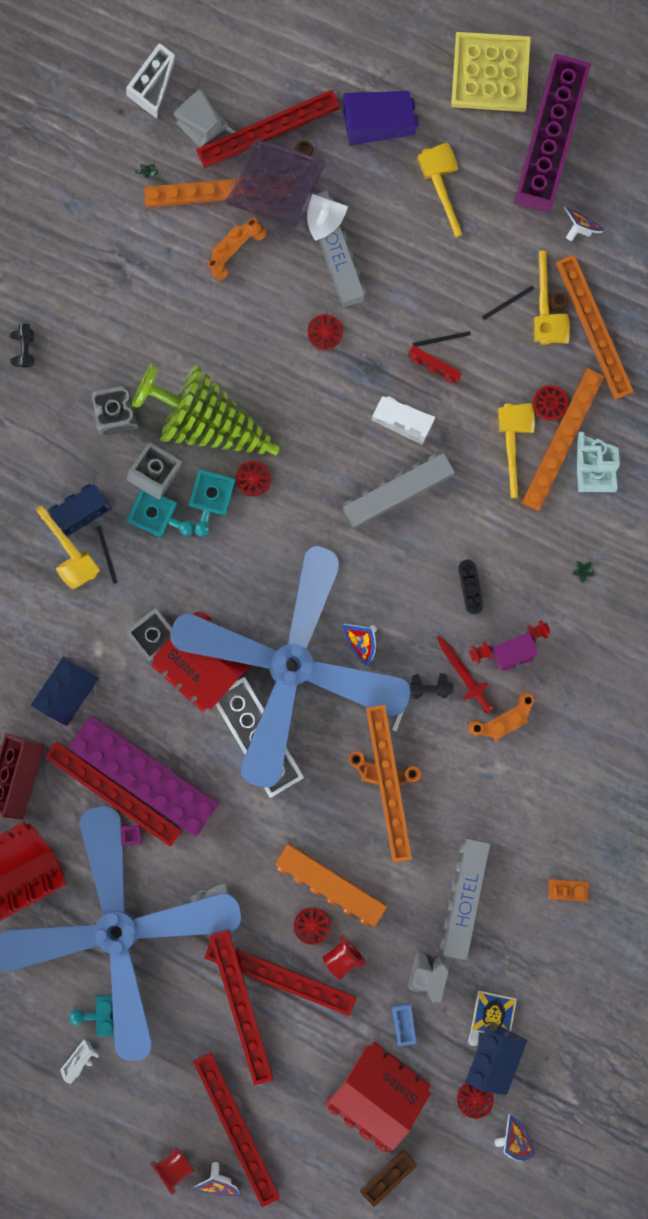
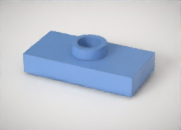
[391,1003,417,1047]

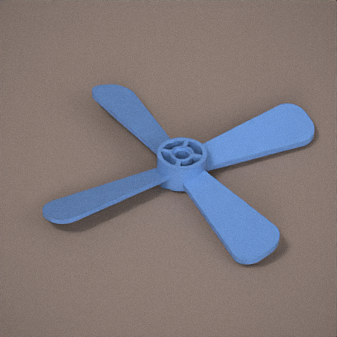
[170,546,411,788]
[0,806,241,1061]

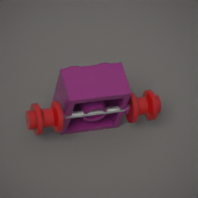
[468,620,551,671]

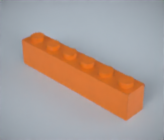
[275,842,387,927]

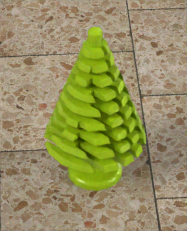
[132,364,280,456]

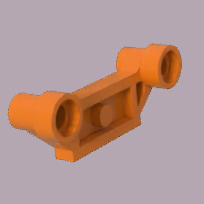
[208,218,267,281]
[468,693,534,741]
[349,751,421,786]

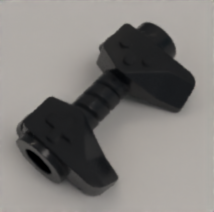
[10,323,34,368]
[410,673,454,699]

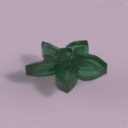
[135,164,158,178]
[572,561,595,583]

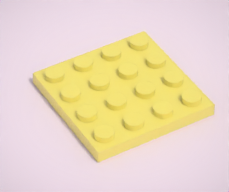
[451,32,530,112]

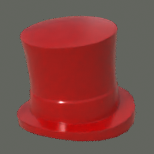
[322,935,366,980]
[150,1147,194,1195]

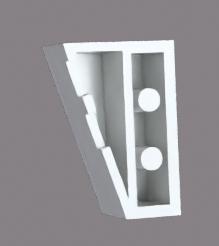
[126,43,175,119]
[372,396,435,445]

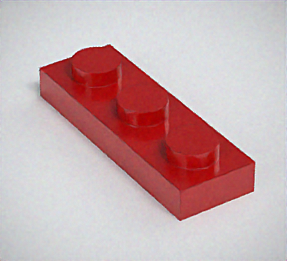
[408,345,462,384]

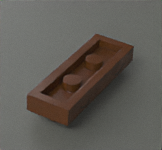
[360,1149,417,1207]

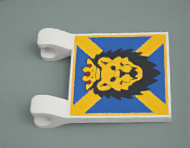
[468,991,517,1046]

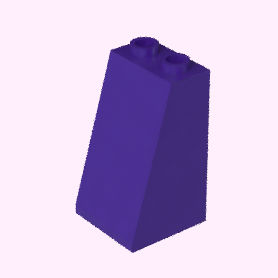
[343,91,419,146]

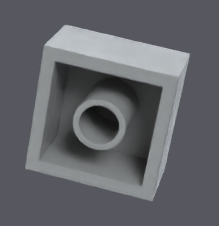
[127,442,182,500]
[125,608,172,663]

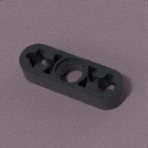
[458,560,483,615]

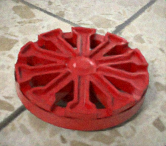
[308,314,343,350]
[532,385,568,421]
[235,461,271,497]
[294,907,330,945]
[457,1082,494,1119]

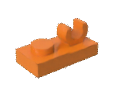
[548,878,589,902]

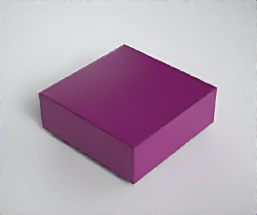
[121,824,142,846]

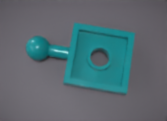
[188,469,235,537]
[126,489,194,538]
[69,995,114,1037]

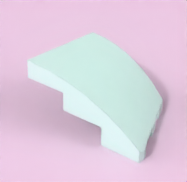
[577,432,620,492]

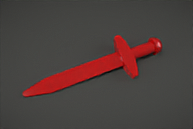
[437,636,493,713]

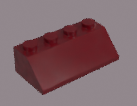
[0,733,44,820]

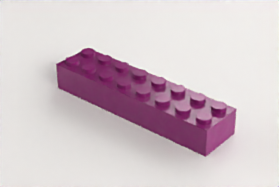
[513,53,591,213]
[68,716,220,837]

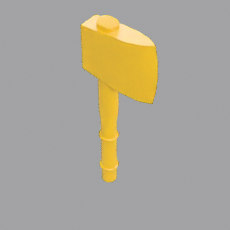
[417,142,462,237]
[533,250,570,345]
[498,403,535,499]
[36,506,100,589]

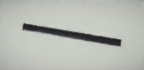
[482,286,534,320]
[412,331,471,347]
[97,526,117,584]

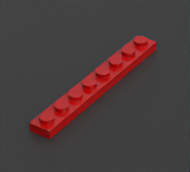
[196,90,340,169]
[45,741,182,847]
[209,929,274,1086]
[204,941,356,1016]
[193,1051,280,1207]

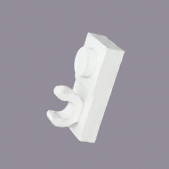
[60,1039,99,1084]

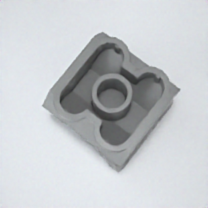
[174,89,228,147]
[92,386,138,435]
[408,952,449,1003]

